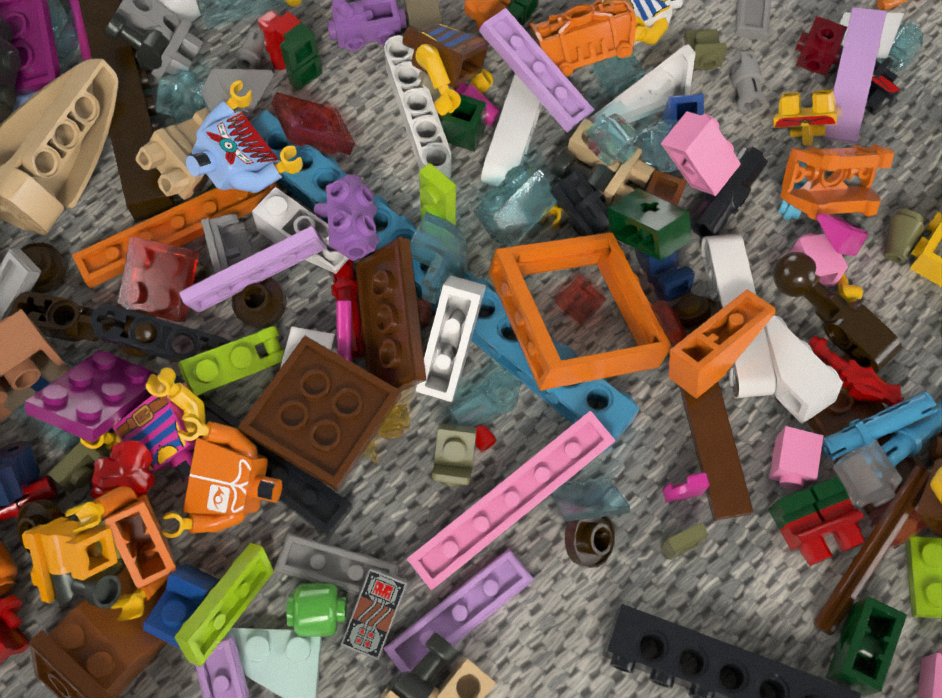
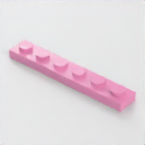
[407,411,615,591]

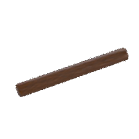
[814,465,931,635]

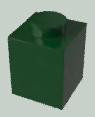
[442,93,487,152]

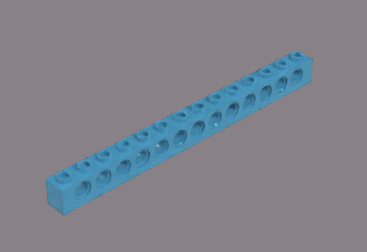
[251,110,640,452]

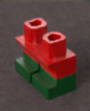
[258,10,323,91]
[768,474,865,566]

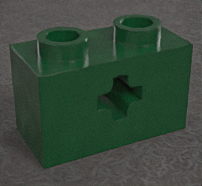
[607,189,691,261]
[825,596,907,697]

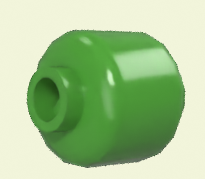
[287,583,347,637]

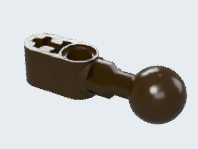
[773,252,902,374]
[11,292,157,357]

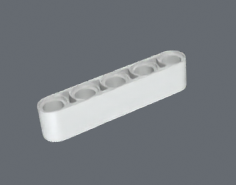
[384,35,451,179]
[481,73,542,191]
[701,233,776,399]

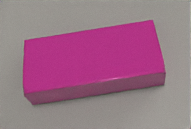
[817,213,869,256]

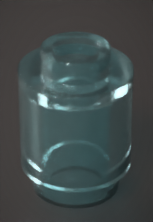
[878,23,925,72]

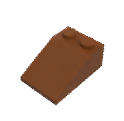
[48,568,168,698]

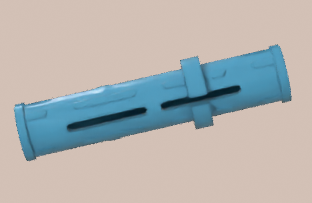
[822,391,937,461]
[872,400,942,471]

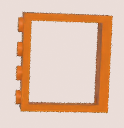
[488,232,672,391]

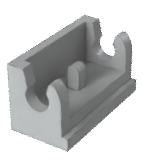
[201,214,253,274]

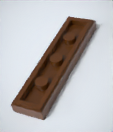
[679,382,754,521]

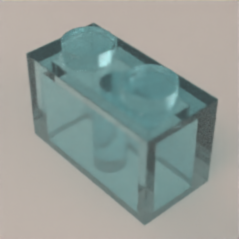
[473,165,557,247]

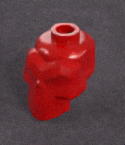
[90,440,155,500]

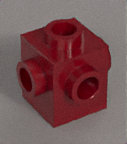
[795,16,847,76]

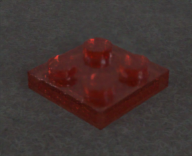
[271,92,355,155]
[117,236,199,322]

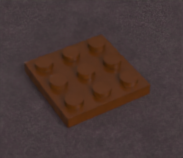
[238,335,402,492]

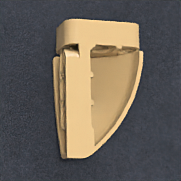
[0,59,118,235]

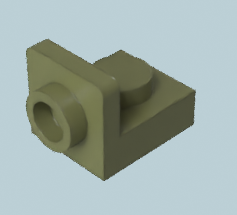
[683,29,727,70]
[431,423,477,487]
[48,441,110,493]

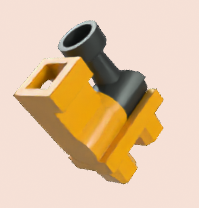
[22,517,121,609]

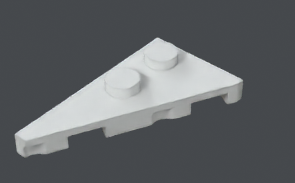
[588,44,695,131]

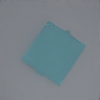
[550,477,630,521]

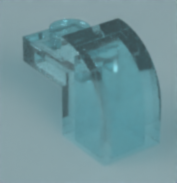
[410,212,468,305]

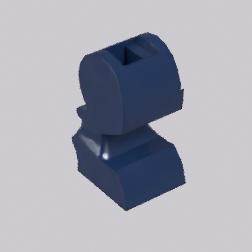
[635,249,695,304]
[0,441,40,506]

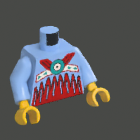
[186,80,303,193]

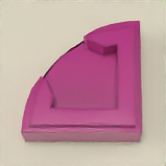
[662,472,710,503]

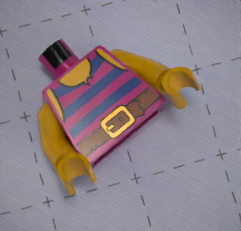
[80,368,206,482]

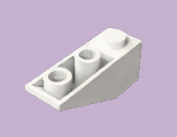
[252,187,349,274]
[764,315,843,424]

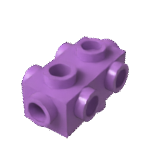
[327,0,407,51]
[314,174,379,261]

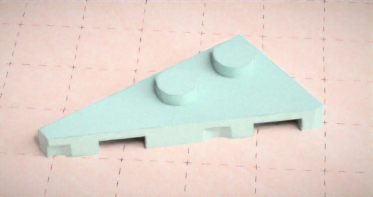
[223,628,322,698]

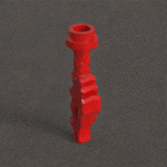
[808,335,904,407]

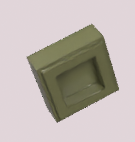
[661,522,708,560]

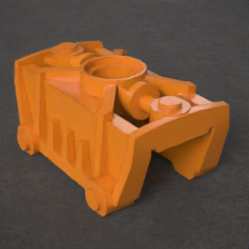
[529,0,637,76]
[781,145,895,220]

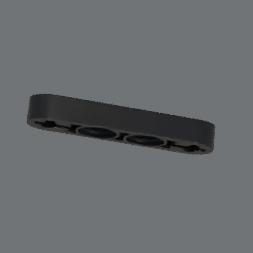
[90,305,231,363]

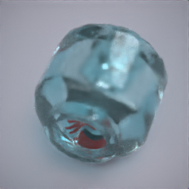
[586,113,638,166]

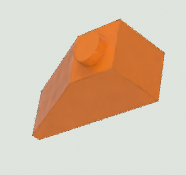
[669,289,776,399]

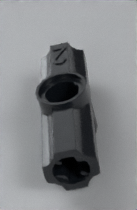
[690,147,768,238]

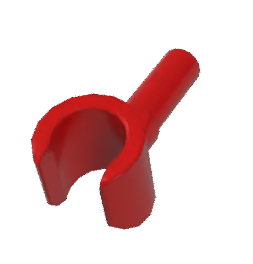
[475,425,496,453]

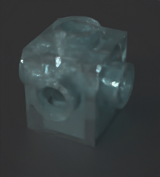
[156,70,208,122]
[642,119,678,172]

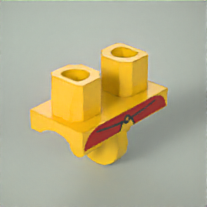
[773,89,841,146]

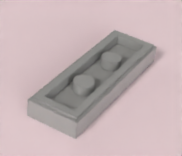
[274,533,400,597]

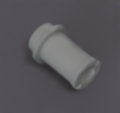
[235,28,265,70]

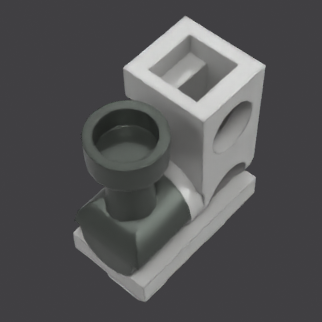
[103,0,203,80]

